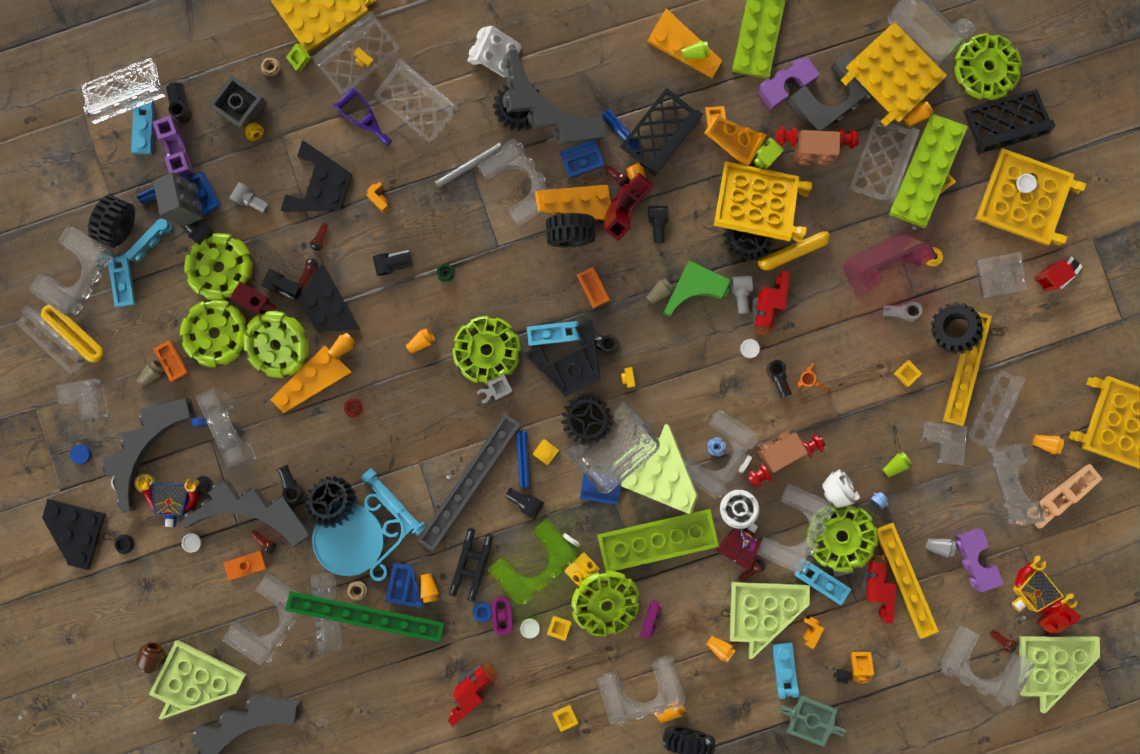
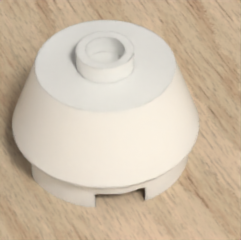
[822,469,860,508]
[720,490,759,529]

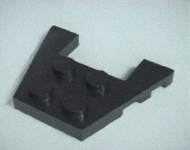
[281,141,352,213]
[525,320,601,397]

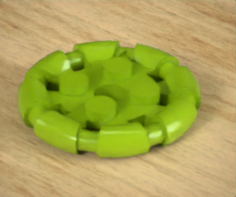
[954,33,1022,100]
[184,233,253,300]
[180,299,248,367]
[243,311,309,378]
[452,316,521,384]
[807,503,878,572]
[571,571,641,636]

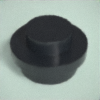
[194,476,213,495]
[115,535,135,554]
[833,669,853,684]

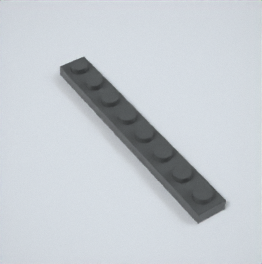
[417,413,521,552]

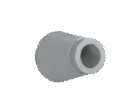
[926,538,956,558]

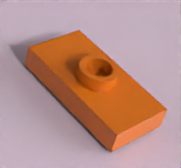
[576,266,610,309]
[153,340,190,383]
[223,550,267,581]

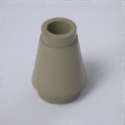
[646,278,674,305]
[136,360,164,388]

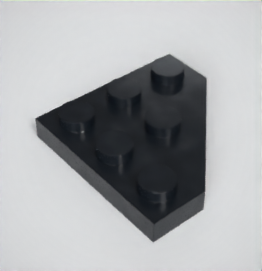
[42,499,106,570]

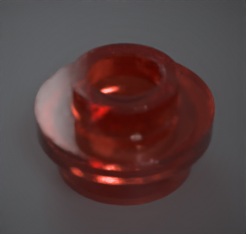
[344,398,363,418]

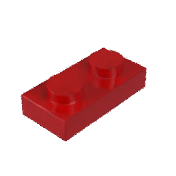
[1037,603,1081,636]

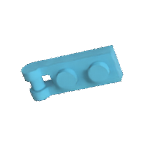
[131,100,155,154]
[125,218,173,263]
[107,253,136,308]
[527,321,581,346]
[794,559,851,605]
[772,642,799,699]

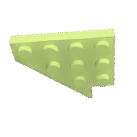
[621,424,698,515]
[730,582,810,659]
[1019,636,1100,713]
[149,640,247,719]

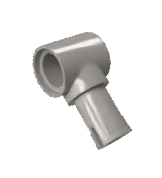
[229,182,269,214]
[731,275,753,314]
[883,302,923,322]

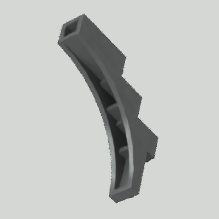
[503,49,606,145]
[102,398,195,513]
[181,480,313,546]
[192,693,301,754]

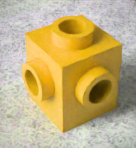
[564,552,600,587]

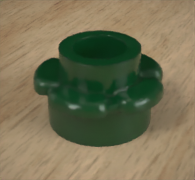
[436,263,455,282]

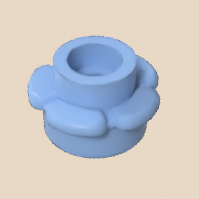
[707,437,726,456]
[870,492,889,510]

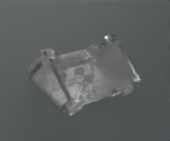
[888,0,977,66]
[565,402,660,494]

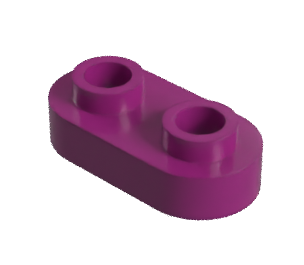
[492,596,513,636]
[640,600,662,640]

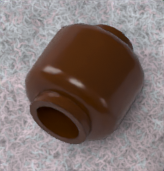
[136,642,165,673]

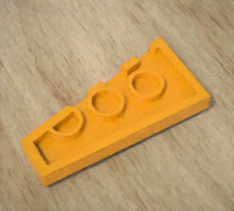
[647,8,722,79]
[535,185,611,221]
[270,346,353,413]

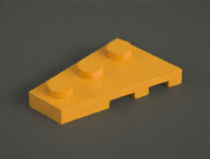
[705,116,767,166]

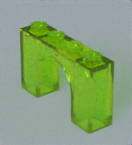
[488,518,577,605]

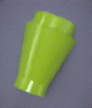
[681,40,710,60]
[882,452,912,478]

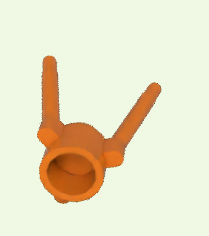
[797,363,831,392]

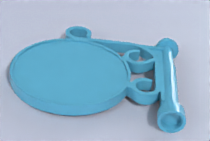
[312,468,426,581]

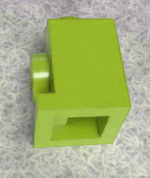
[753,137,784,170]

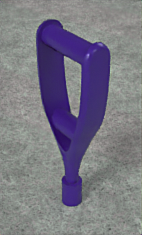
[333,86,392,146]

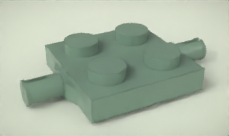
[780,695,845,747]

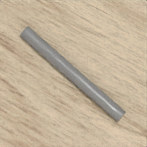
[435,143,503,188]

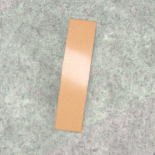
[1026,464,1102,528]

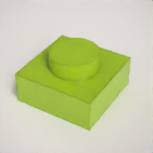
[286,43,311,71]

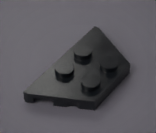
[298,264,360,332]

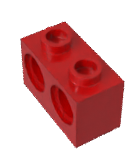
[1034,259,1077,292]

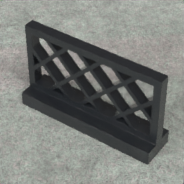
[620,88,703,177]
[964,89,1056,154]

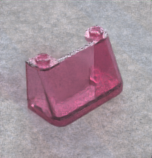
[843,232,937,297]

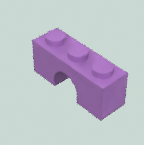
[758,57,820,111]
[153,115,195,177]
[955,528,1004,592]

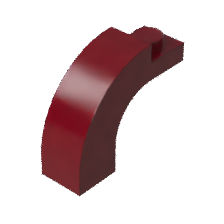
[603,173,654,241]

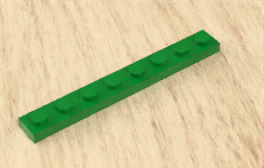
[285,591,444,642]

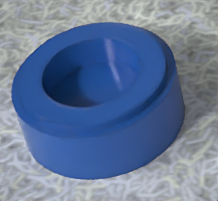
[191,418,211,427]
[70,445,92,464]
[473,602,492,622]

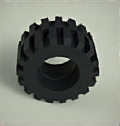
[88,195,135,248]
[546,213,595,247]
[931,302,983,354]

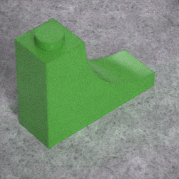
[663,261,731,317]

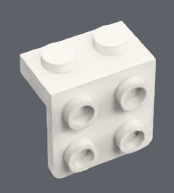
[468,26,522,77]

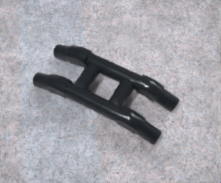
[449,528,494,602]

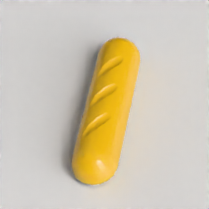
[758,231,830,271]
[41,304,104,363]

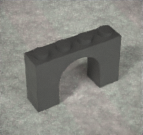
[787,51,872,131]

